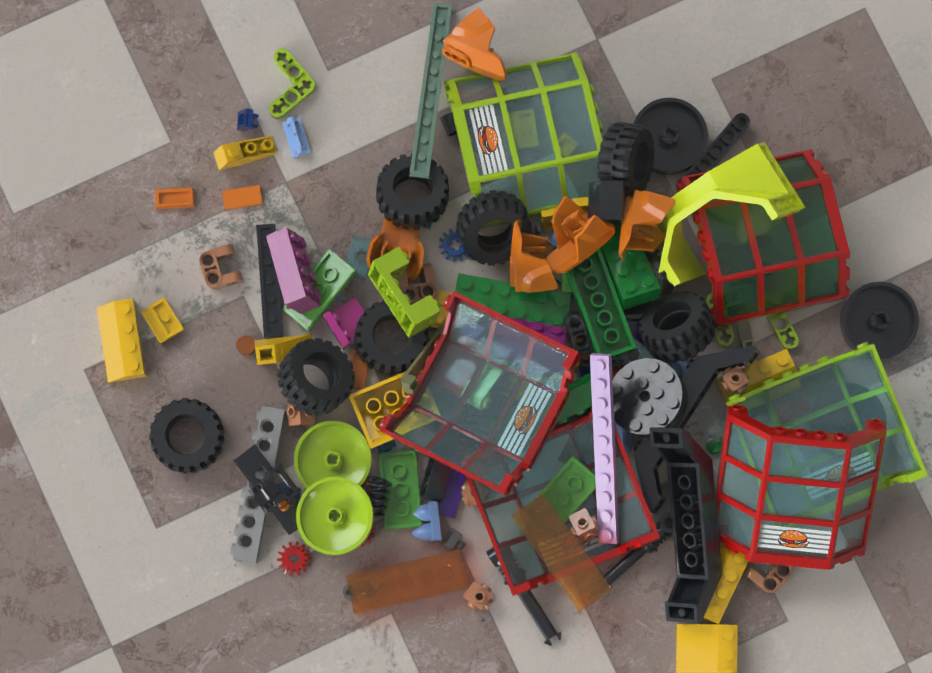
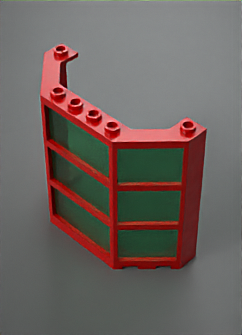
[676,149,850,328]

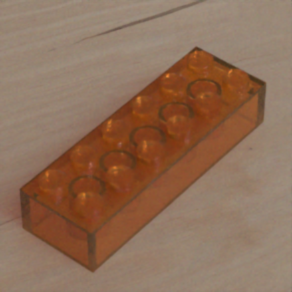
[511,493,611,612]
[346,549,469,615]

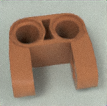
[199,244,243,289]
[398,263,437,304]
[743,544,793,594]

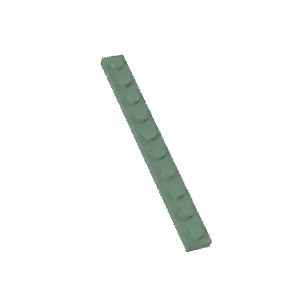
[409,2,452,179]

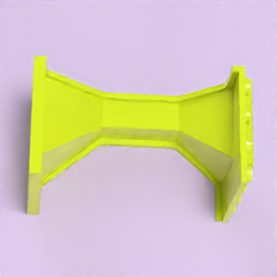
[657,142,806,286]

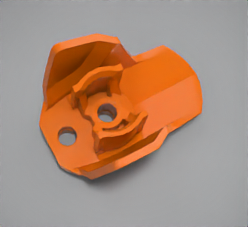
[442,8,507,82]
[619,190,676,260]
[547,196,615,274]
[366,218,424,285]
[510,220,558,293]

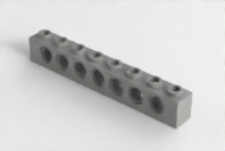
[230,406,286,564]

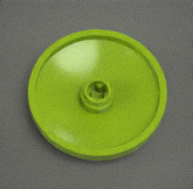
[294,421,372,488]
[296,477,374,555]

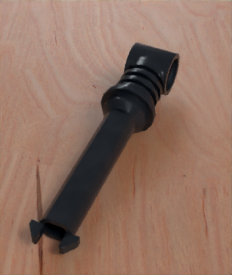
[591,513,673,596]
[486,541,561,646]

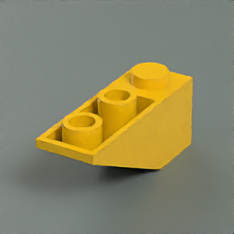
[213,135,278,170]
[254,333,312,365]

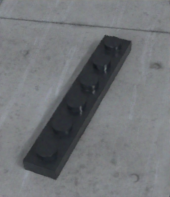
[256,224,284,339]

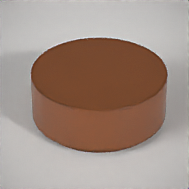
[236,335,255,355]

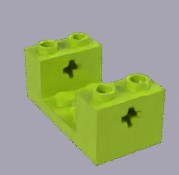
[368,247,441,338]

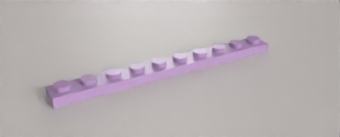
[590,353,619,544]

